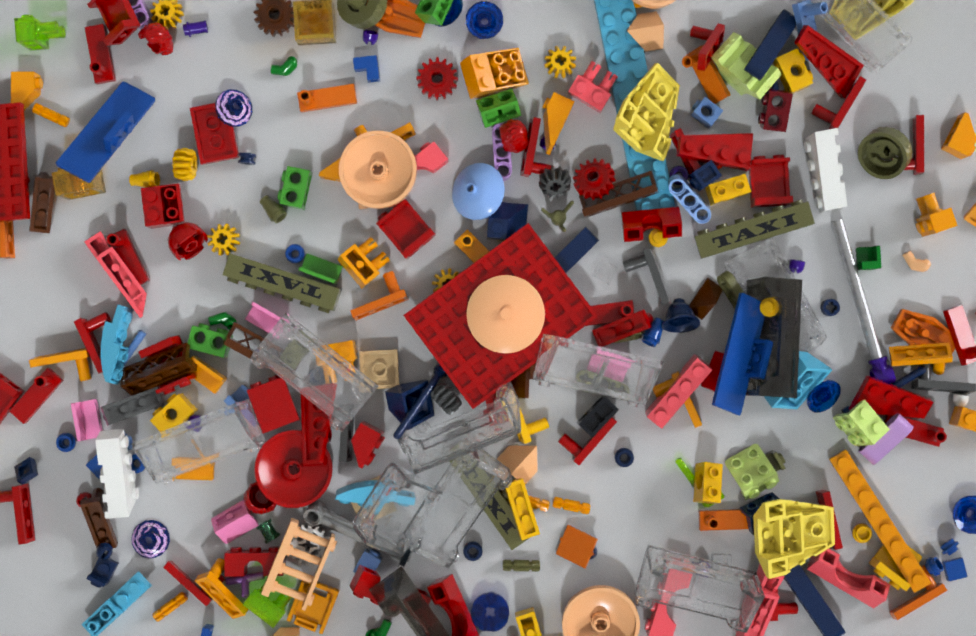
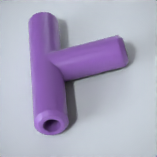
[225,572,265,598]

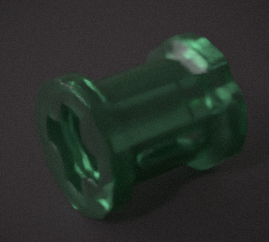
[256,518,281,544]

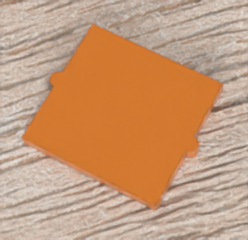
[556,525,598,568]

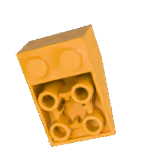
[460,48,529,99]

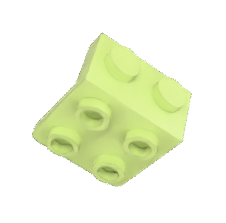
[833,400,890,446]
[725,444,779,500]

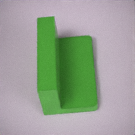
[298,253,343,285]

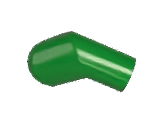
[271,56,297,76]
[208,312,237,330]
[365,618,392,636]

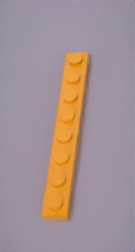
[829,449,931,593]

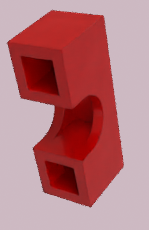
[621,207,682,242]
[224,546,286,577]

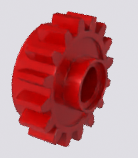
[416,57,458,101]
[573,158,616,200]

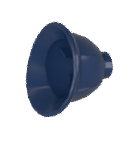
[661,298,700,333]

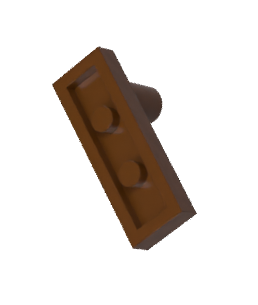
[29,172,56,233]
[80,488,118,548]

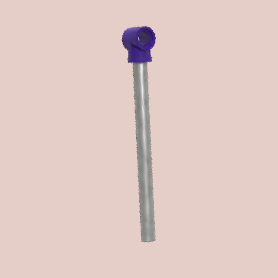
[831,219,896,384]

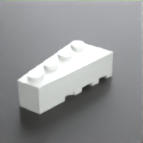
[804,128,847,213]
[95,429,139,519]

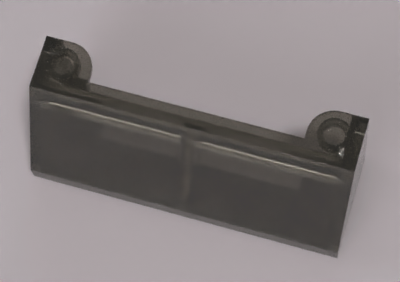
[746,277,802,398]
[369,566,449,636]

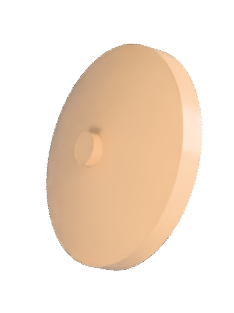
[339,130,417,209]
[467,275,545,353]
[562,585,640,636]

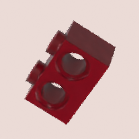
[758,89,793,132]

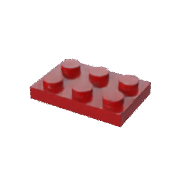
[190,101,239,165]

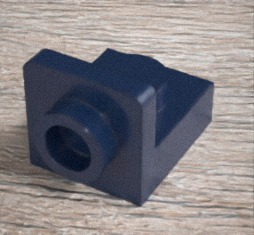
[689,160,722,191]
[86,558,119,588]

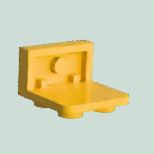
[869,545,922,591]

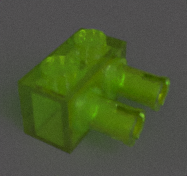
[14,15,66,51]
[242,579,292,628]

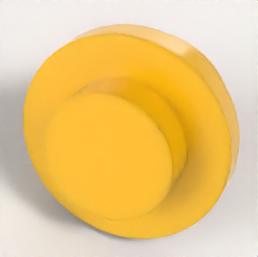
[648,229,668,247]
[760,297,779,317]
[852,523,872,543]

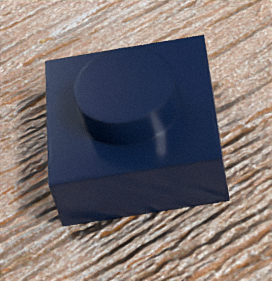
[14,457,38,485]

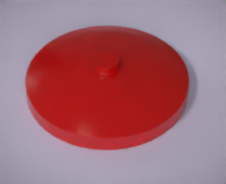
[254,430,333,508]

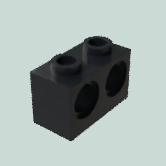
[576,395,619,438]

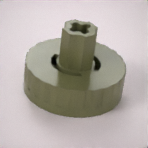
[337,0,387,29]
[858,127,913,179]

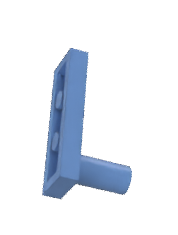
[792,0,828,61]

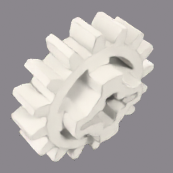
[290,524,329,566]

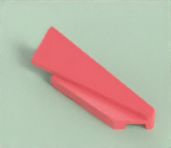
[84,231,147,318]
[735,564,785,636]

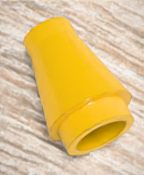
[129,170,160,188]

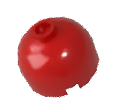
[168,222,208,260]

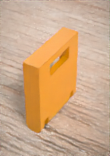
[286,580,340,634]

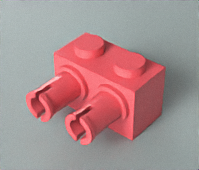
[568,61,618,113]

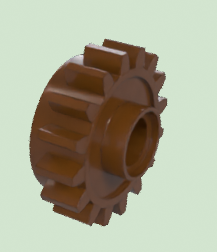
[253,0,297,37]

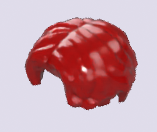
[138,22,174,56]
[499,119,529,153]
[243,482,276,514]

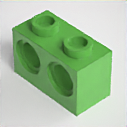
[415,0,454,26]
[476,88,521,128]
[278,166,313,210]
[188,323,233,358]

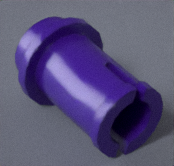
[183,20,208,37]

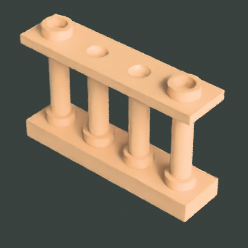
[261,518,337,611]

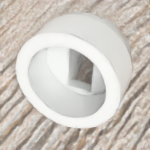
[952,393,969,407]

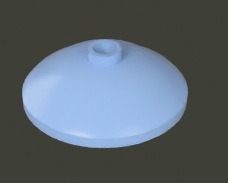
[452,163,505,220]

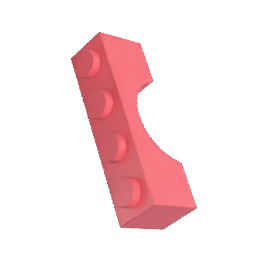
[388,141,449,209]
[645,354,712,429]
[807,549,890,609]
[644,559,694,636]

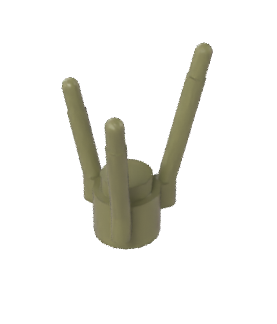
[541,201,574,232]

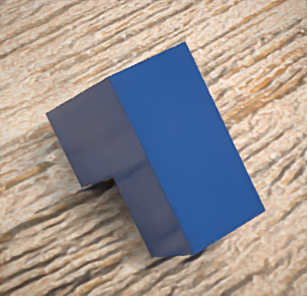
[353,55,380,83]

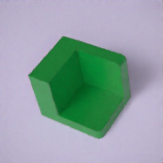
[855,245,881,270]

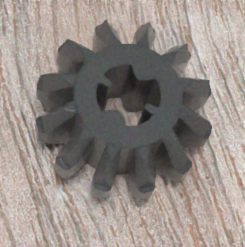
[539,165,571,199]
[430,382,462,415]

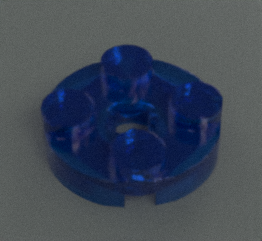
[471,591,509,632]

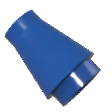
[642,317,664,347]

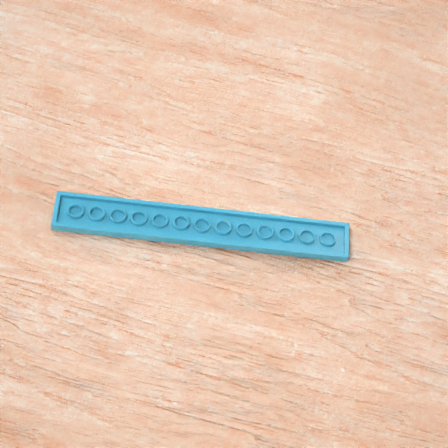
[594,0,675,211]

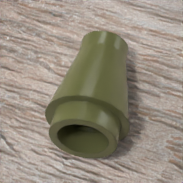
[260,195,287,224]

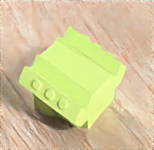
[711,32,782,100]

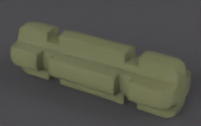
[503,560,540,572]

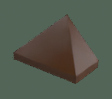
[689,278,723,320]

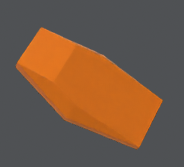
[366,0,425,38]
[891,309,955,353]

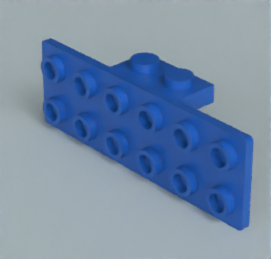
[56,81,155,183]
[712,293,773,416]

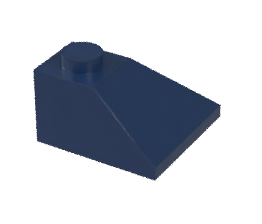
[487,202,528,241]
[385,380,435,430]

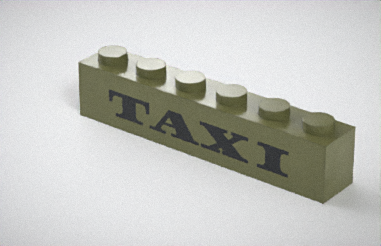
[694,199,815,259]
[223,253,342,313]
[445,440,529,550]

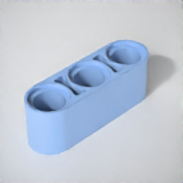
[668,174,711,224]

